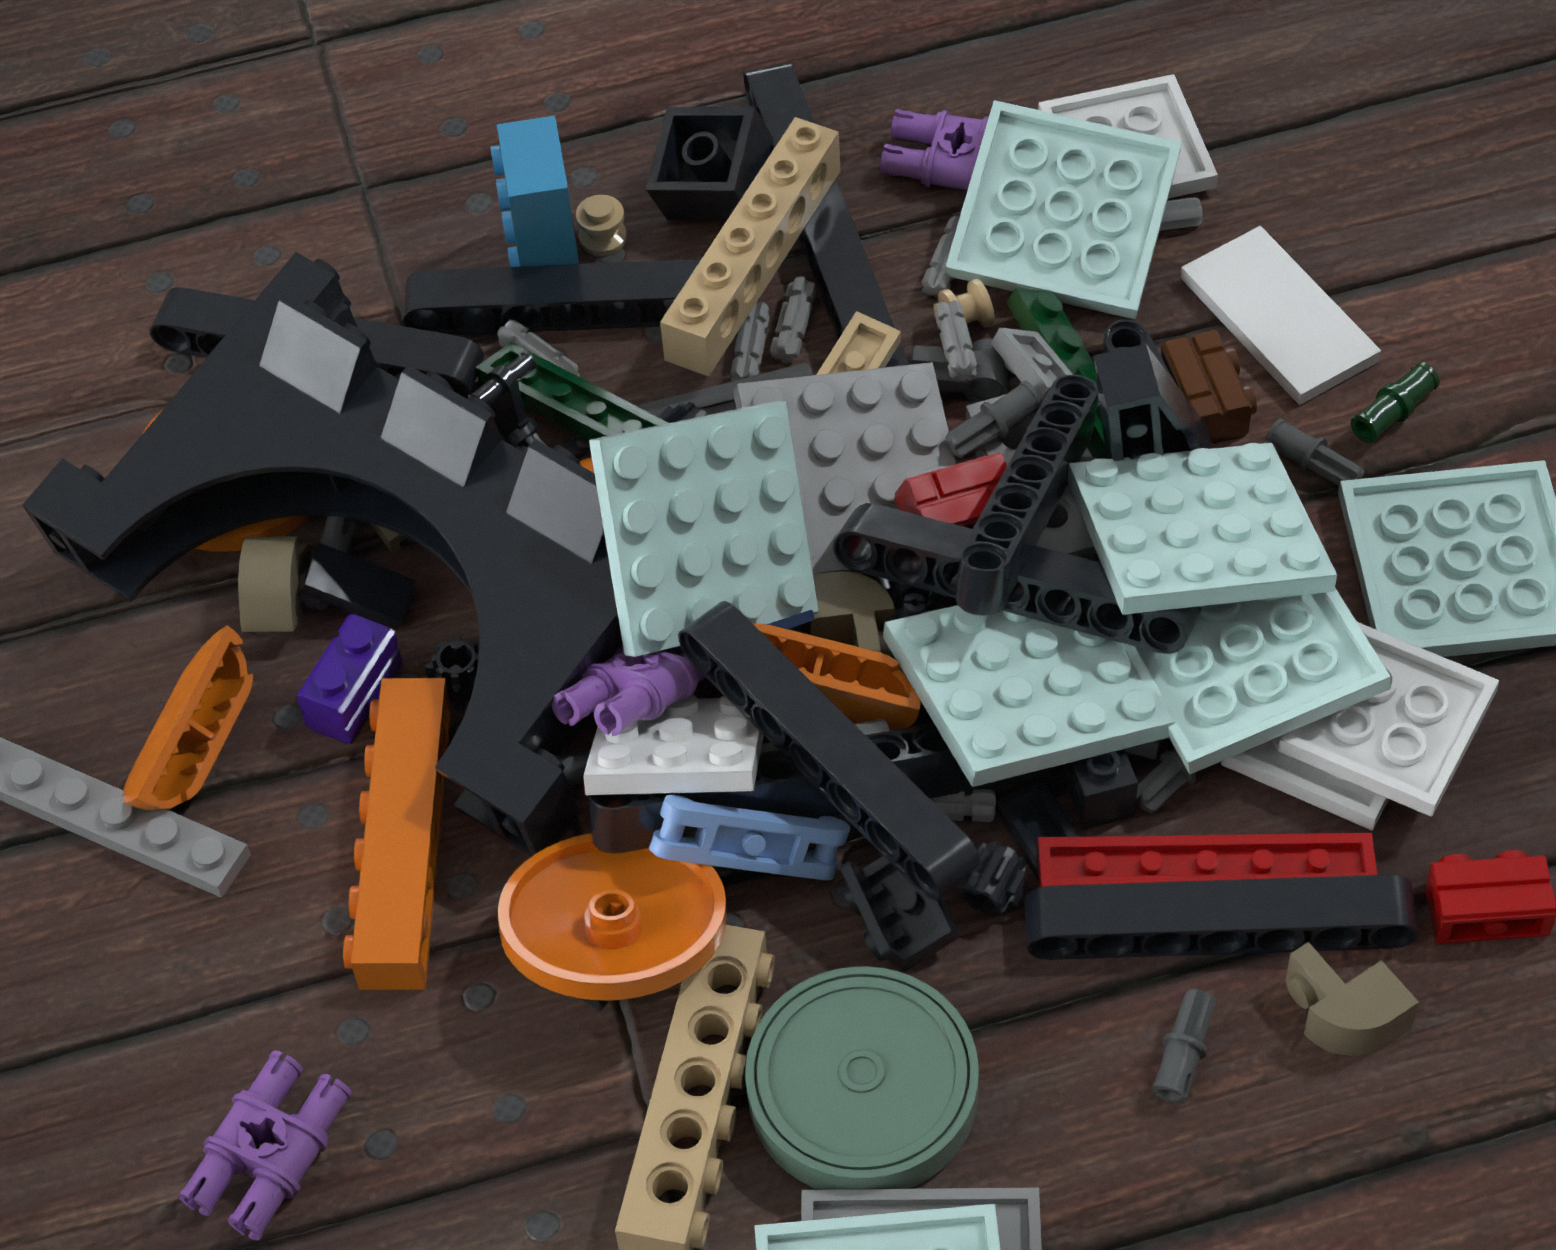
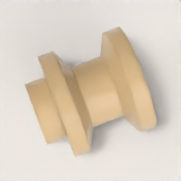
[576,195,627,256]
[933,279,995,328]

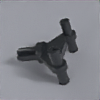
[468,352,546,450]

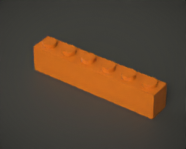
[343,678,452,990]

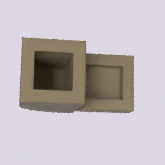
[238,536,309,632]
[807,571,895,657]
[1285,942,1419,1056]

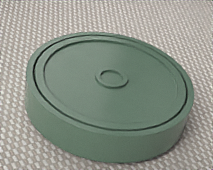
[745,966,979,1190]

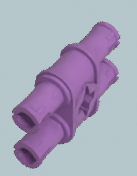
[880,109,989,191]
[552,646,706,736]
[178,1050,352,1241]

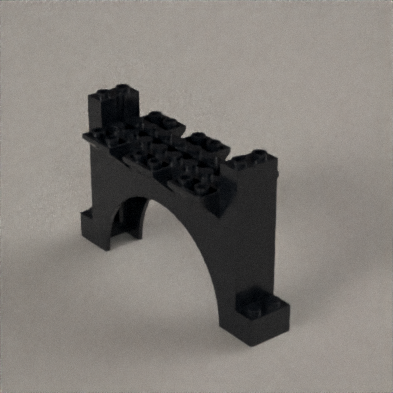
[22,252,623,857]

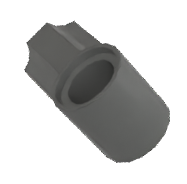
[912,339,1011,403]

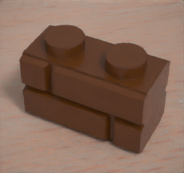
[1160,330,1257,445]

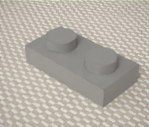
[991,328,1073,401]

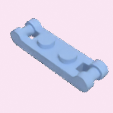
[649,794,850,880]

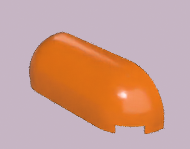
[753,624,921,731]
[122,625,253,811]

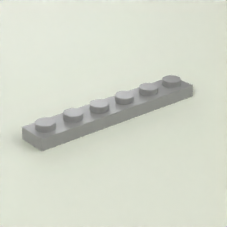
[0,737,251,898]

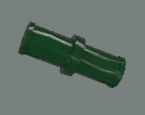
[1350,362,1440,444]

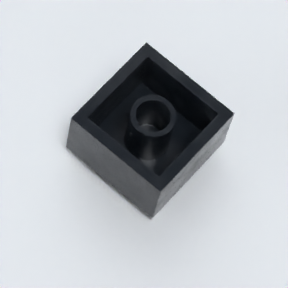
[646,107,773,220]

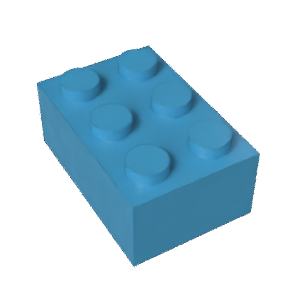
[490,116,579,267]

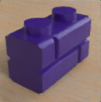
[296,614,403,744]

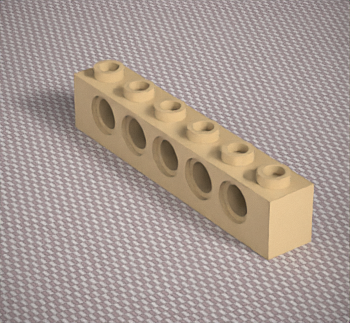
[660,117,840,377]
[615,925,775,1250]

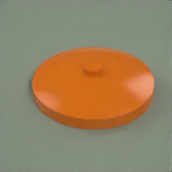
[498,833,727,1000]

